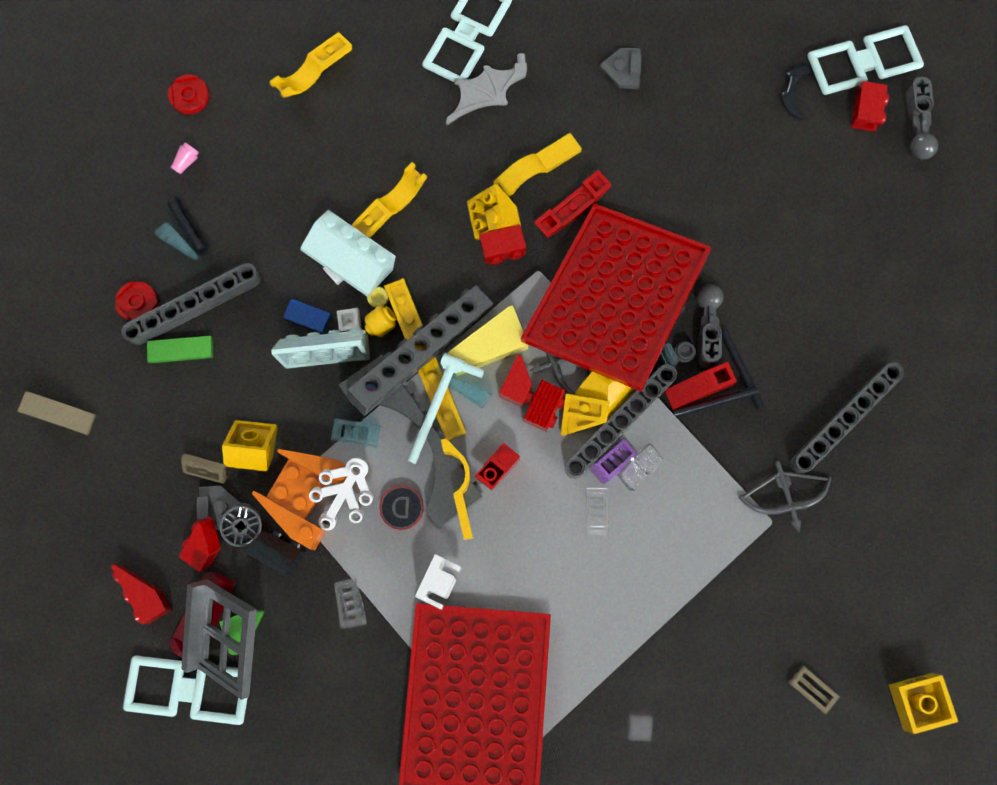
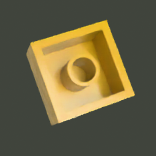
[889,673,958,734]

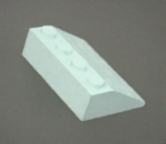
[272,328,370,369]

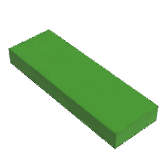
[147,336,213,363]

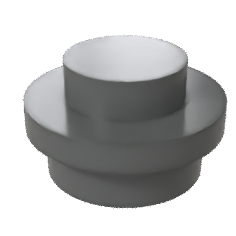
[674,341,696,363]

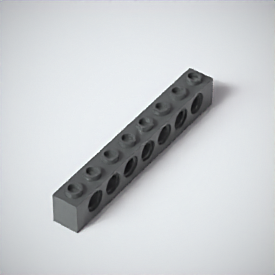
[346,286,493,416]

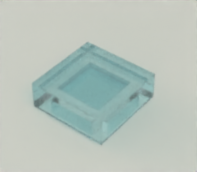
[661,343,679,367]

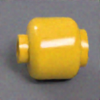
[364,306,397,338]

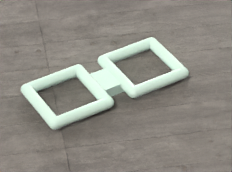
[422,0,512,82]
[807,25,924,95]
[123,655,247,725]

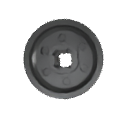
[219,503,262,547]

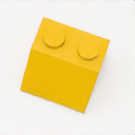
[222,420,278,471]

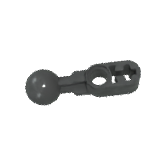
[906,77,938,160]
[696,283,724,369]

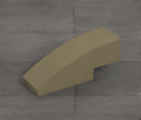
[18,391,96,435]

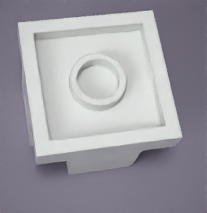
[415,554,461,610]

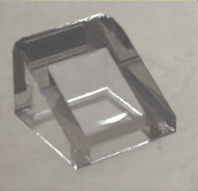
[628,715,652,741]

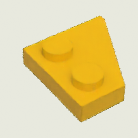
[561,393,610,436]

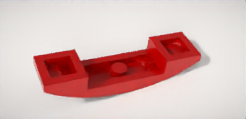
[534,170,612,238]

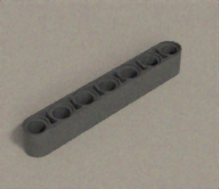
[121,263,261,345]
[790,362,904,474]
[565,364,677,479]

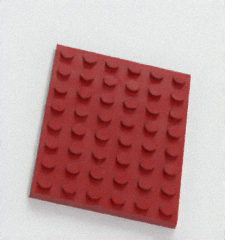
[521,203,711,392]
[399,603,551,785]

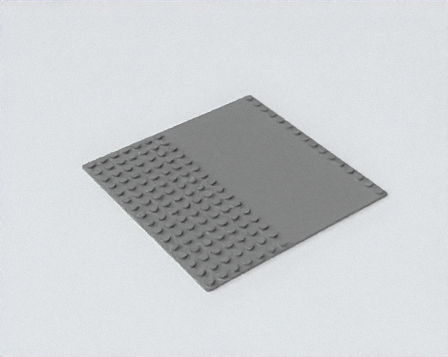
[308,271,772,736]

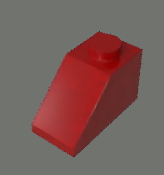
[499,355,534,408]

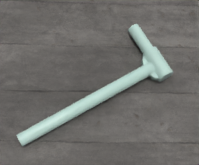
[408,353,485,464]

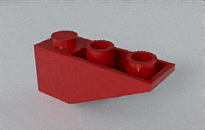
[665,362,737,410]
[111,564,173,625]

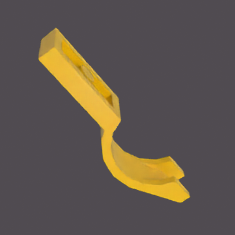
[269,32,352,98]
[493,133,582,197]
[351,162,427,238]
[441,438,473,540]

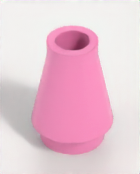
[171,142,199,174]

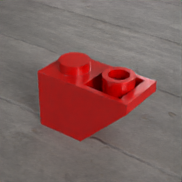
[475,442,520,491]
[179,516,221,572]

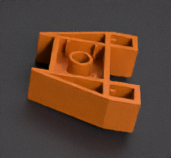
[252,449,358,550]

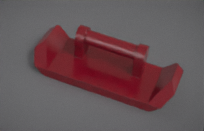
[169,572,235,657]

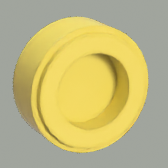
[367,287,389,308]

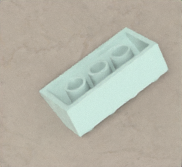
[300,210,396,297]

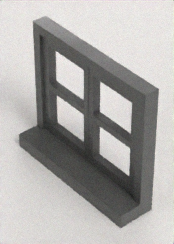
[181,579,257,700]

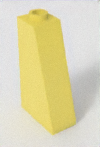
[448,305,528,376]

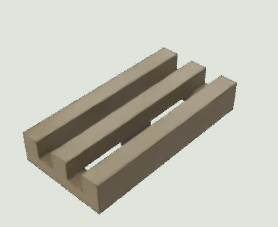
[181,454,227,484]
[788,665,840,714]

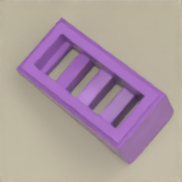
[590,438,638,484]

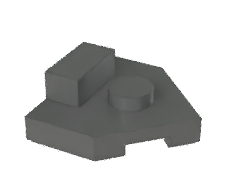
[599,48,641,89]
[197,486,241,530]

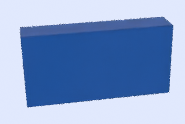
[283,299,331,334]

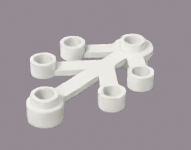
[309,457,374,530]

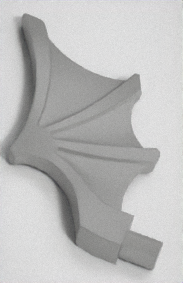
[446,53,527,125]

